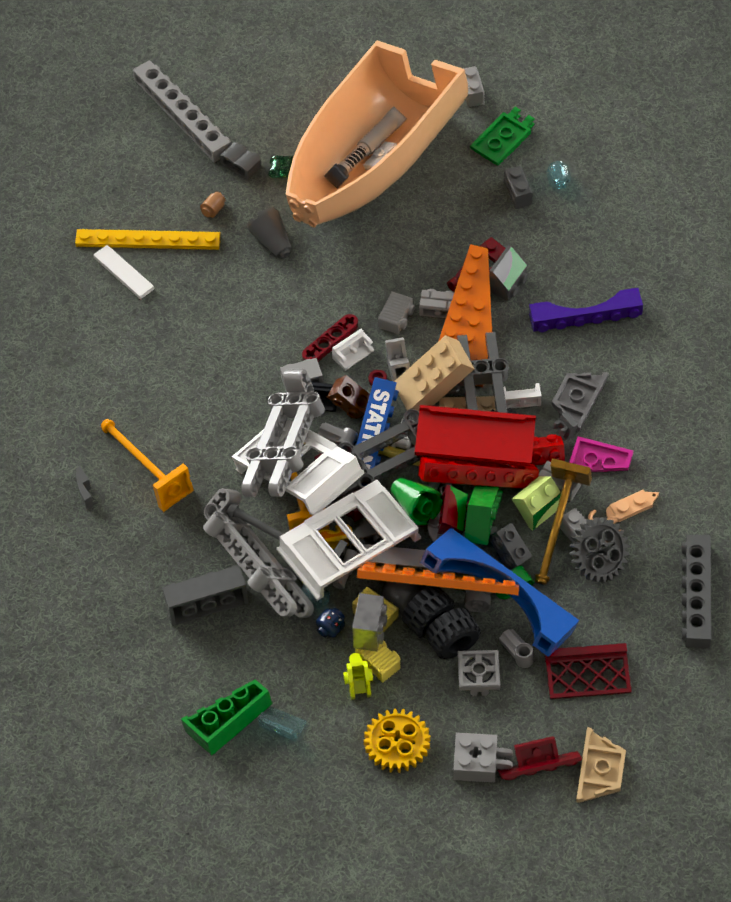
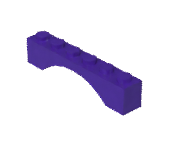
[529,288,643,332]

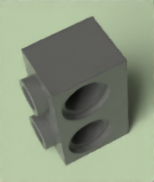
[489,523,532,570]

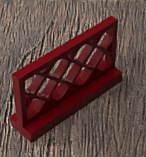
[545,643,631,699]

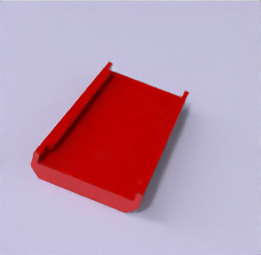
[414,405,536,466]

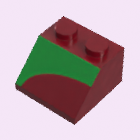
[437,485,469,535]

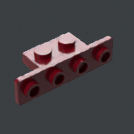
[498,736,582,780]

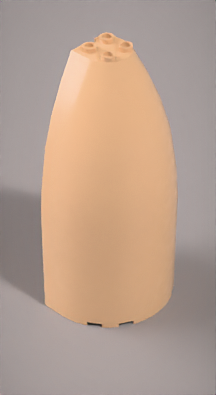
[286,41,468,227]

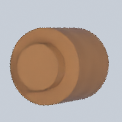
[200,192,225,218]

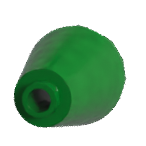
[391,478,443,525]

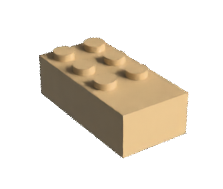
[394,335,474,412]

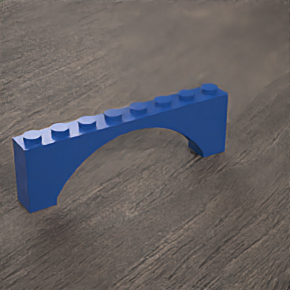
[420,528,579,657]

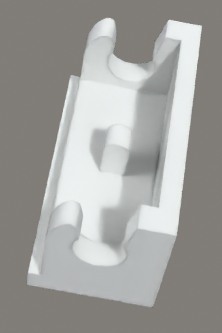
[332,329,374,371]
[504,383,542,409]

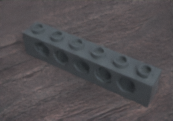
[681,534,711,648]

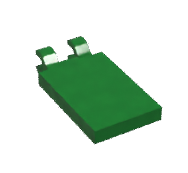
[470,106,535,166]

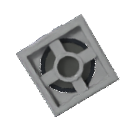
[458,650,500,696]

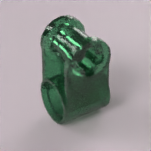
[268,155,294,178]

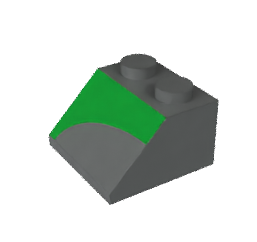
[489,245,528,300]

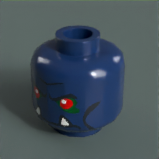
[316,608,345,638]

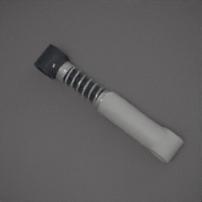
[324,107,407,188]

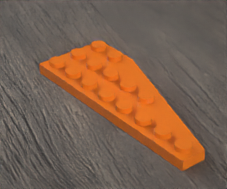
[357,561,519,595]

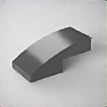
[76,466,94,509]

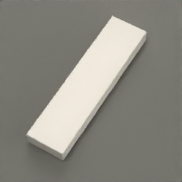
[93,245,154,299]

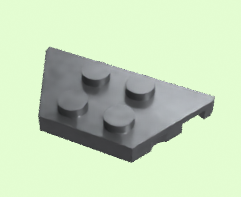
[552,372,609,432]

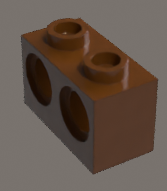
[327,375,370,419]

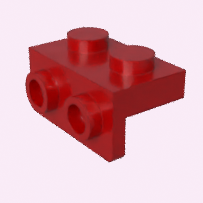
[531,434,565,466]

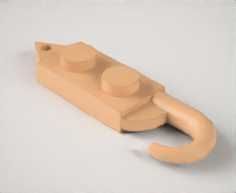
[588,490,659,524]

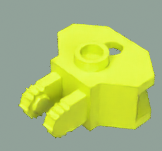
[343,653,373,700]

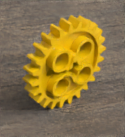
[364,708,431,773]

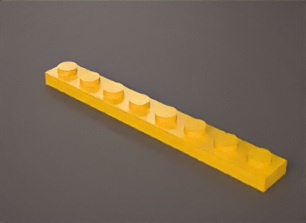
[75,229,221,250]

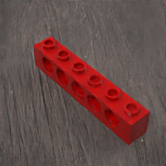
[418,456,539,488]

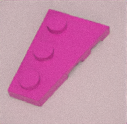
[569,436,633,472]

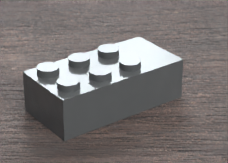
[162,565,249,626]

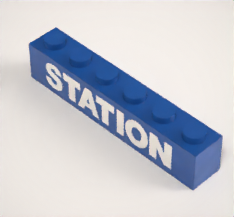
[356,377,399,487]

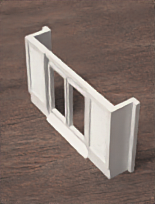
[232,419,365,516]
[277,480,421,601]

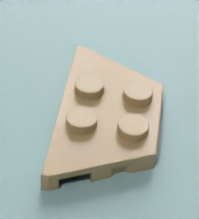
[576,727,626,803]

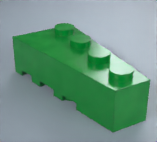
[464,485,503,545]
[181,679,272,756]

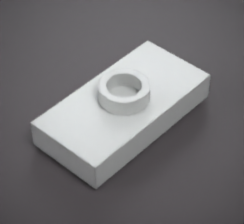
[363,141,397,170]

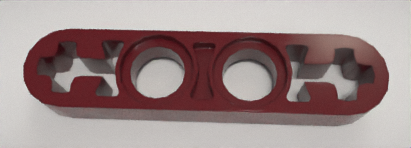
[302,314,358,362]

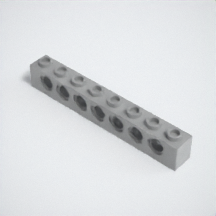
[133,60,231,162]

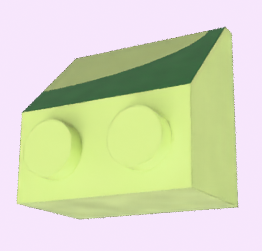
[512,476,561,531]

